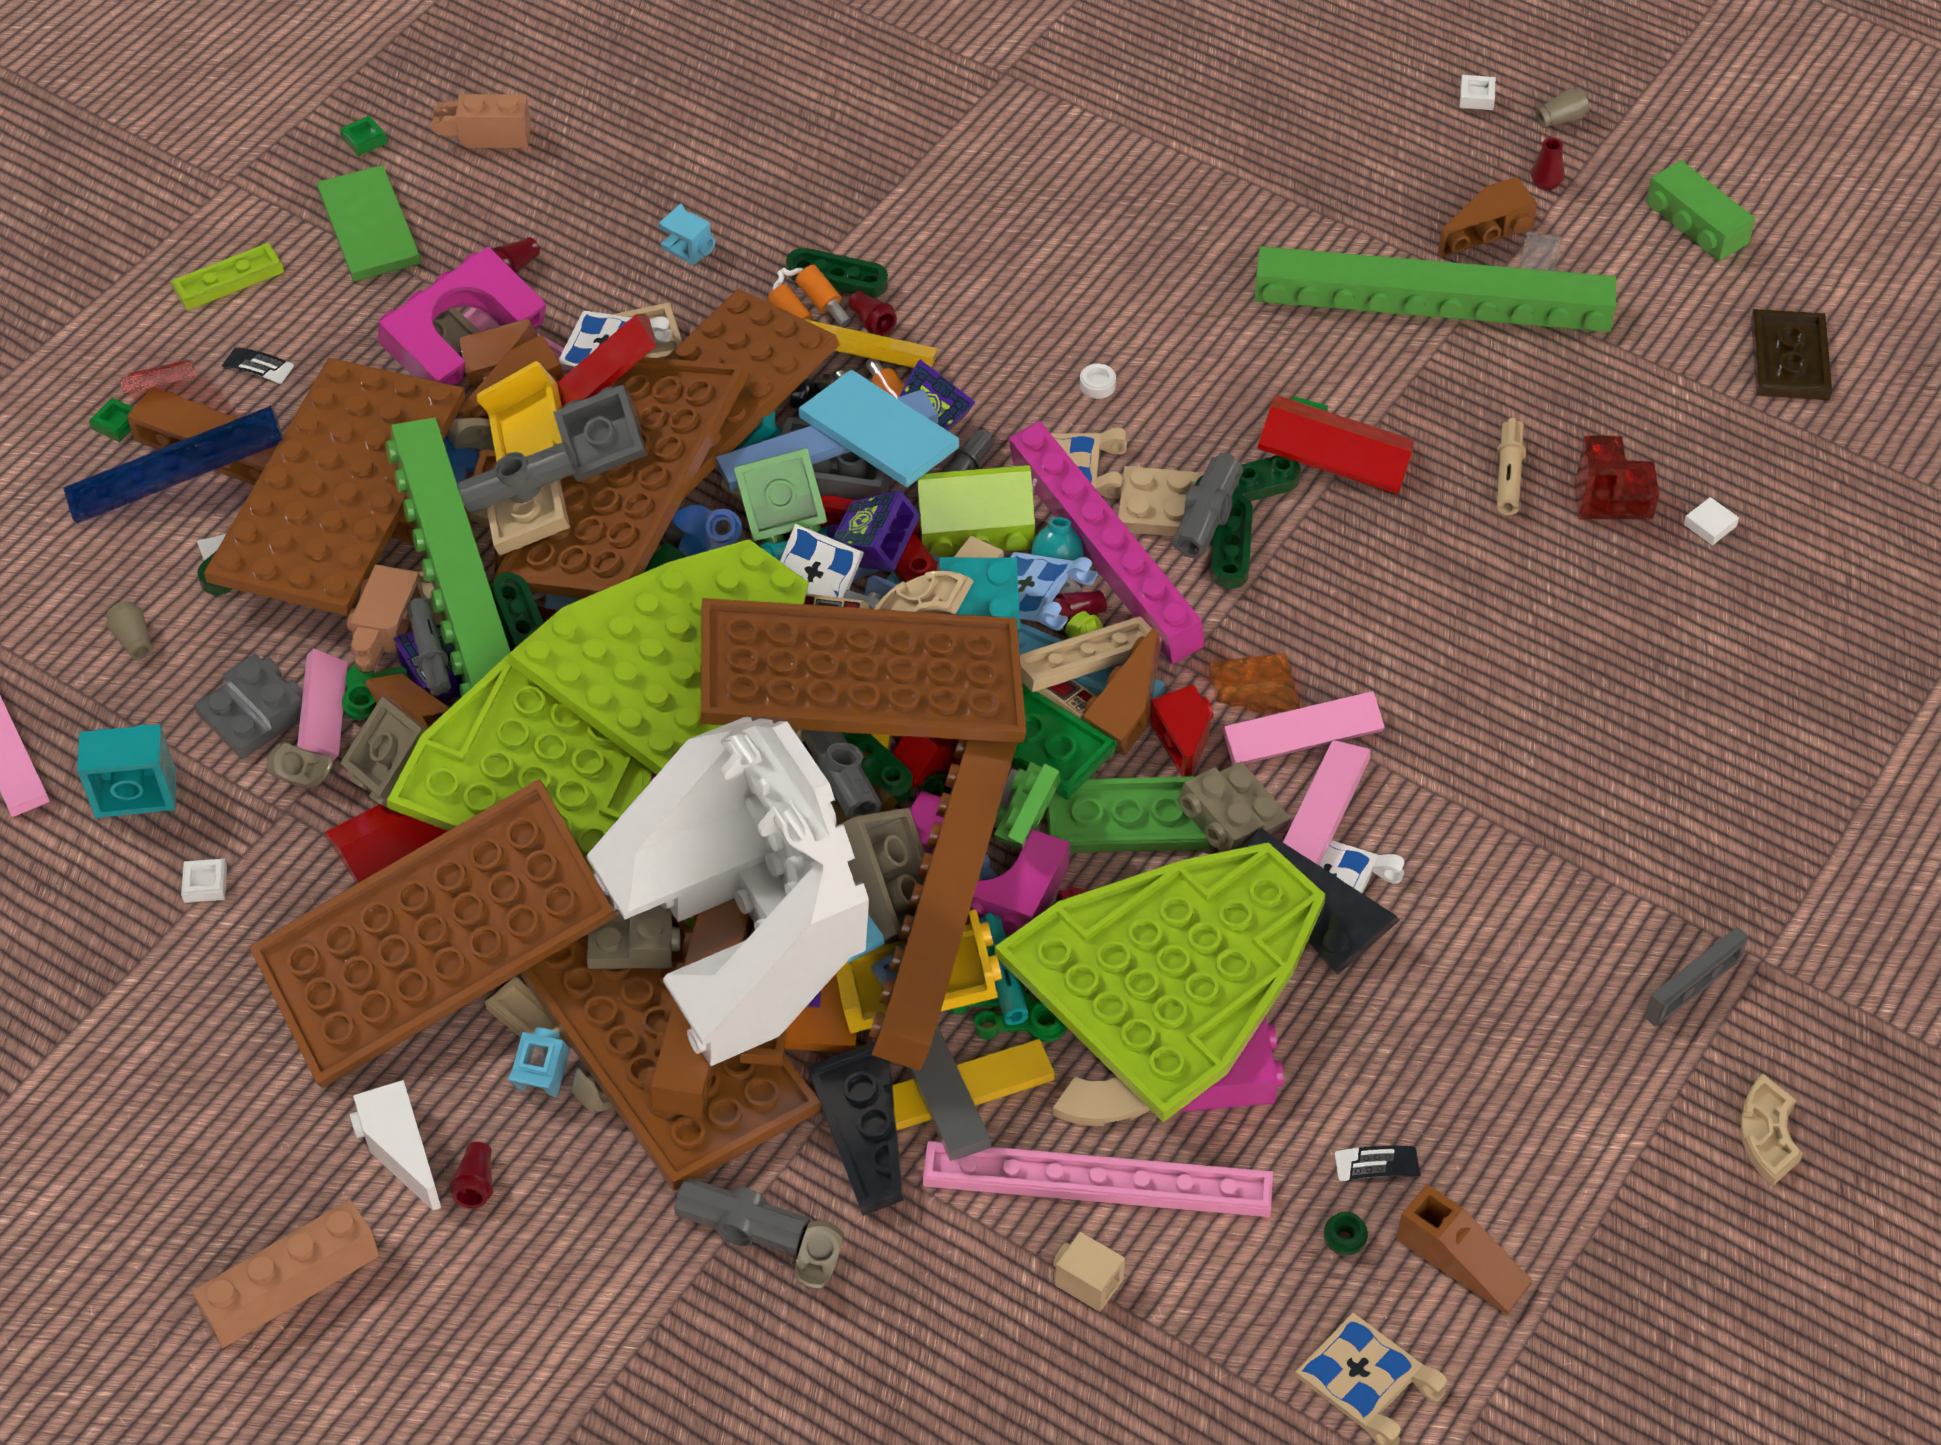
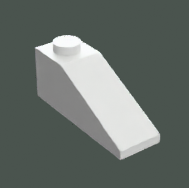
[350,1080,441,1210]

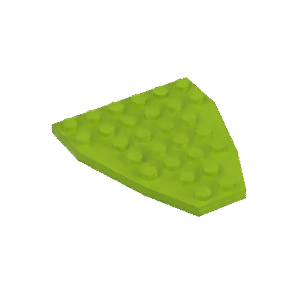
[508,539,809,774]
[387,654,652,874]
[995,842,1326,1122]

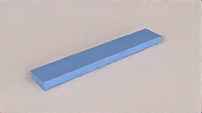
[716,389,938,491]

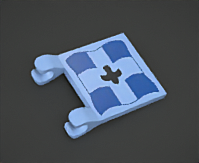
[1010,552,1098,630]

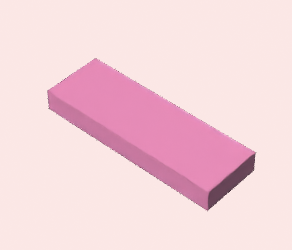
[297,648,348,761]

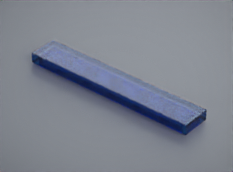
[63,406,283,524]

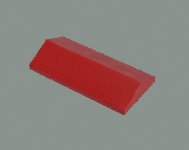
[557,313,656,408]
[1257,394,1414,494]
[324,804,448,884]

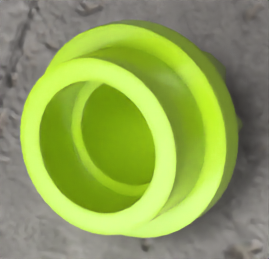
[1065,611,1103,639]

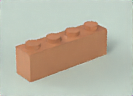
[191,1199,379,1349]

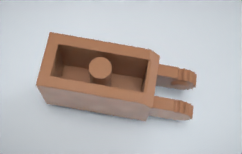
[431,94,531,148]
[347,564,424,672]

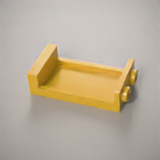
[476,361,563,480]
[836,909,1002,1034]

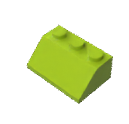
[917,465,1035,557]

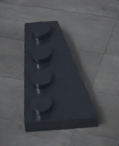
[1238,828,1400,975]
[807,1041,904,1216]

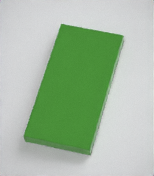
[316,165,421,282]
[1046,776,1210,853]

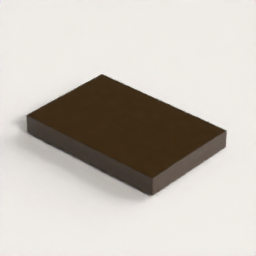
[1751,309,1832,400]

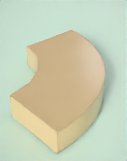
[874,571,974,614]
[1741,1074,1803,1187]
[1053,1077,1150,1126]

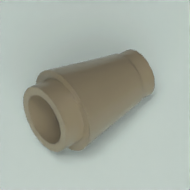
[1536,87,1590,128]
[106,601,153,660]

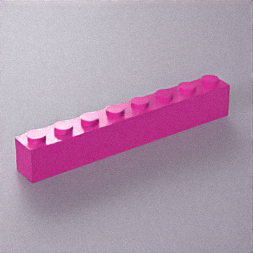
[1009,421,1204,665]

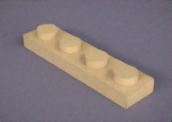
[1020,616,1162,692]

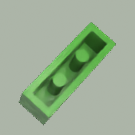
[1646,160,1755,261]

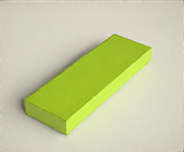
[171,242,284,311]

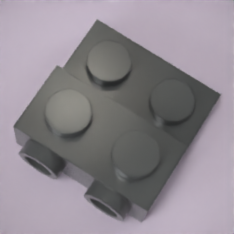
[553,385,648,482]
[194,653,303,759]

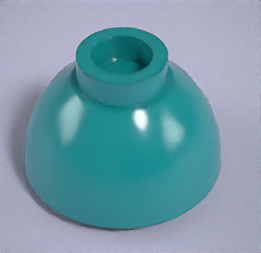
[1031,517,1084,561]

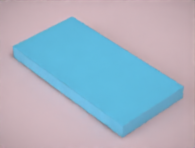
[799,369,959,487]

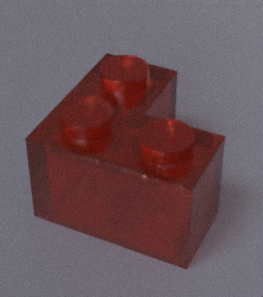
[1574,435,1659,520]

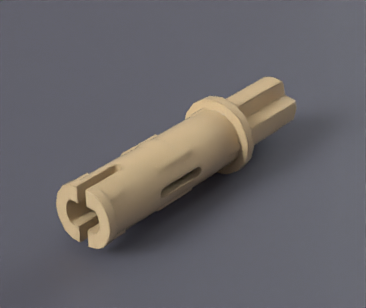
[1496,418,1526,515]

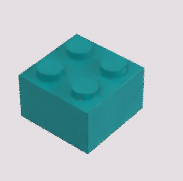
[937,557,1020,635]
[77,724,177,818]

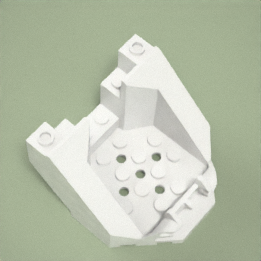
[587,717,869,1066]

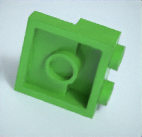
[734,447,827,544]
[993,762,1060,851]

